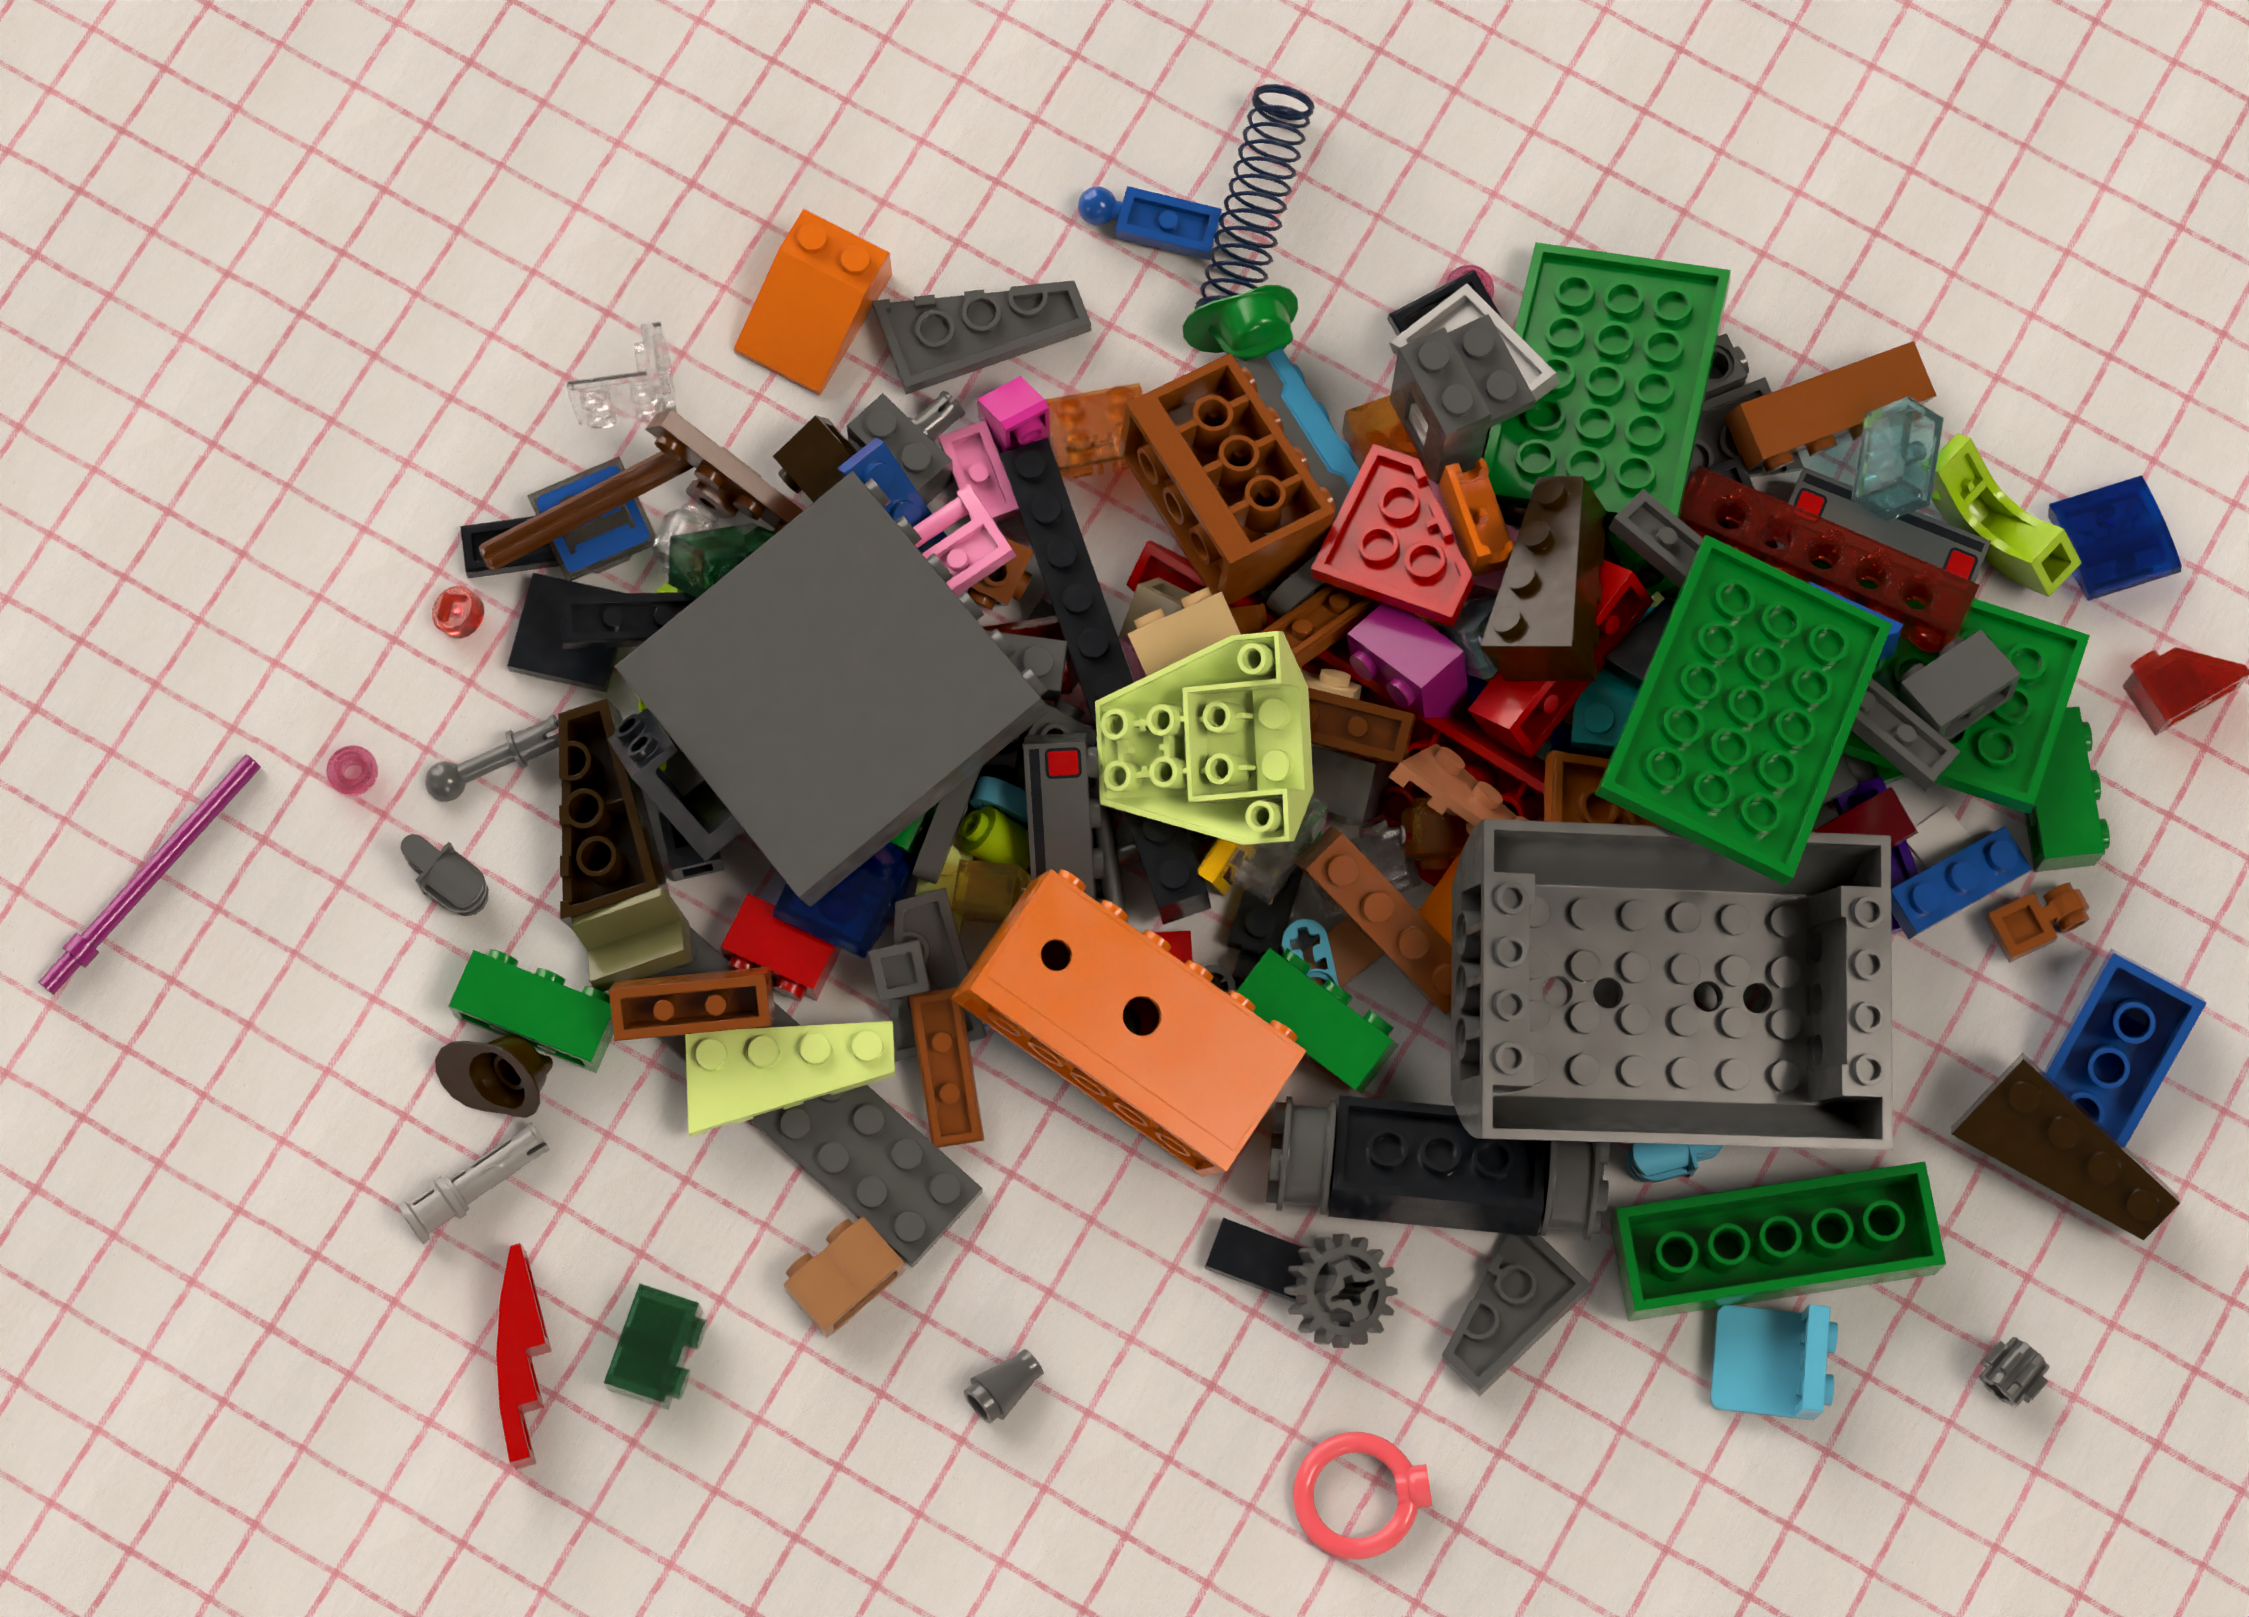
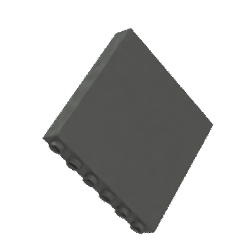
[614,471,1050,907]

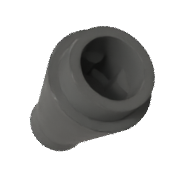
[964,1349,1044,1424]

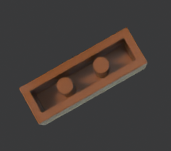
[609,966,776,1041]

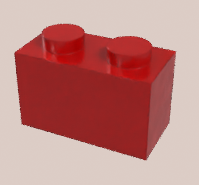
[720,893,843,1001]

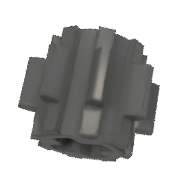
[1979,1337,2050,1408]

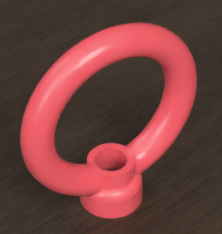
[1293,1432,1432,1560]

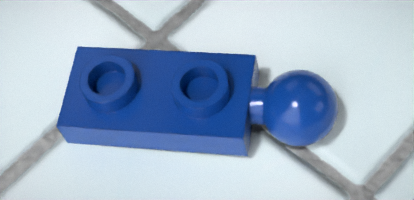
[1078,186,1222,261]

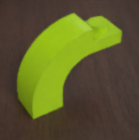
[1925,433,2082,597]

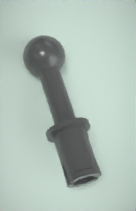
[425,715,559,802]

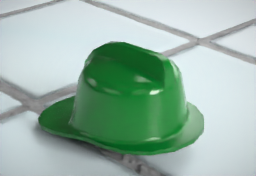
[1182,285,1298,361]

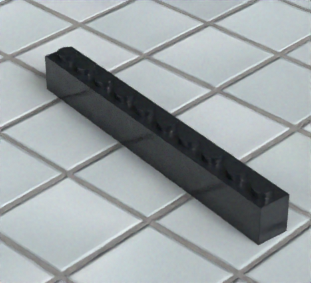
[1000,437,1211,925]

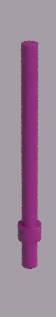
[38,754,261,995]

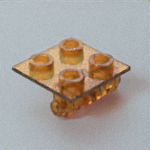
[1045,383,1143,481]

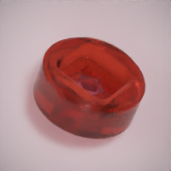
[432,586,484,639]

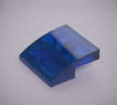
[2048,475,2182,601]

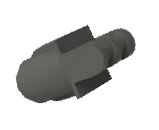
[400,834,489,916]

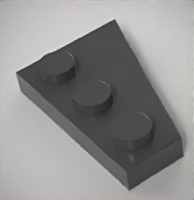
[1442,1233,1591,1397]

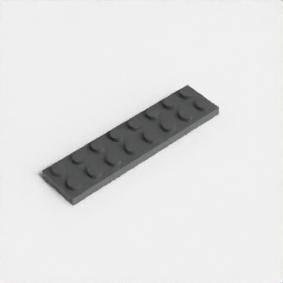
[642,927,983,1268]

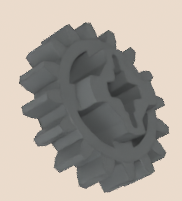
[1284,1234,1398,1348]

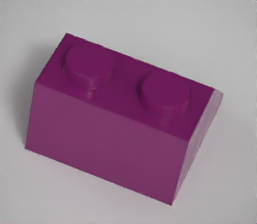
[1347,603,1470,718]

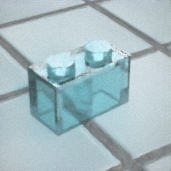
[1851,396,1944,521]

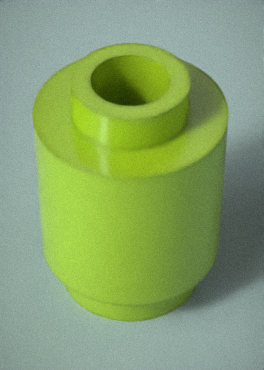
[961,806,1030,875]

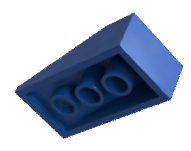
[2044,948,2207,1147]

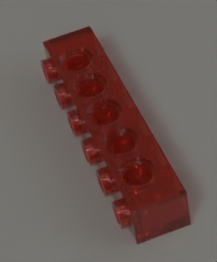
[1679,466,1980,653]

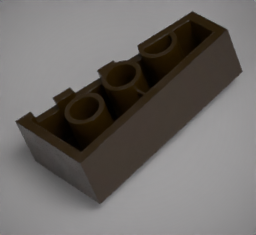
[1480,476,1607,681]
[558,698,670,929]
[1951,1052,2180,1241]

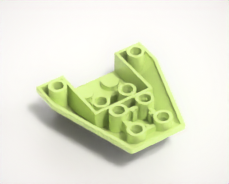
[1095,631,1314,845]

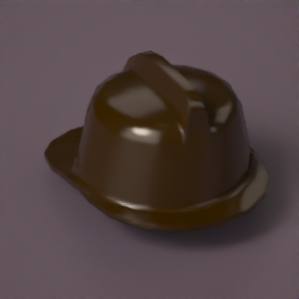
[435,1035,553,1118]

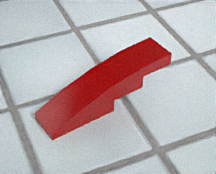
[496,1243,552,1469]

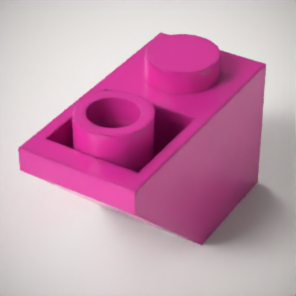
[977,376,1050,453]

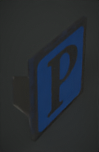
[527,456,659,583]

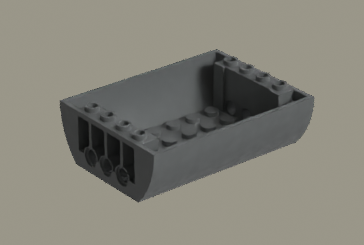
[1451,819,1893,1150]

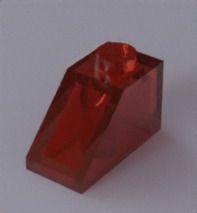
[2122,647,2249,736]

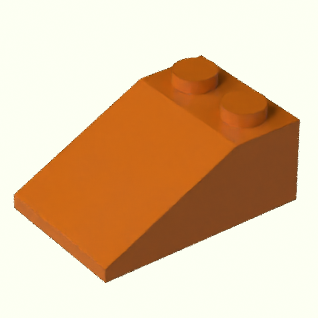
[734,209,892,396]

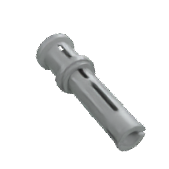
[397,1123,550,1244]

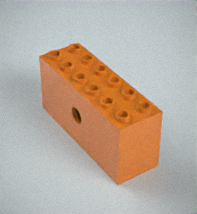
[951,869,1307,1177]

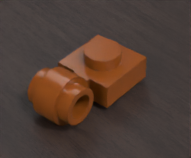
[1985,882,2090,963]

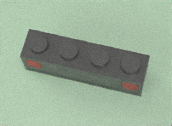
[1775,467,1991,597]
[1023,733,1106,903]

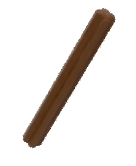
[479,451,694,571]

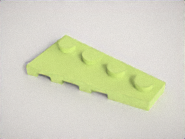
[685,1021,896,1138]

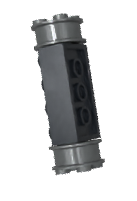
[1266,1095,1611,1240]

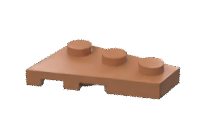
[1389,743,1530,834]

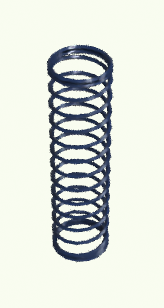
[1194,84,1315,309]

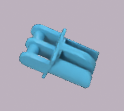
[1627,1143,1724,1183]

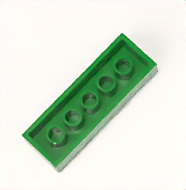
[1609,1161,1946,1322]

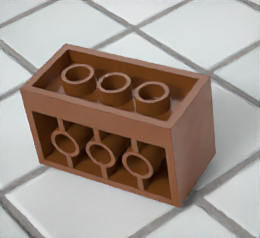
[1118,353,1336,605]

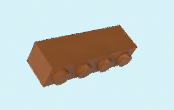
[1724,341,1937,473]
[1294,826,1452,1015]

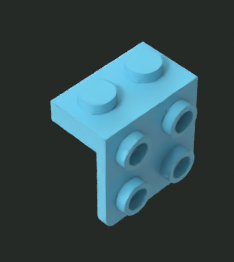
[1710,1304,1838,1420]

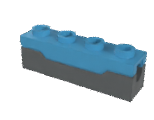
[1238,348,1360,525]

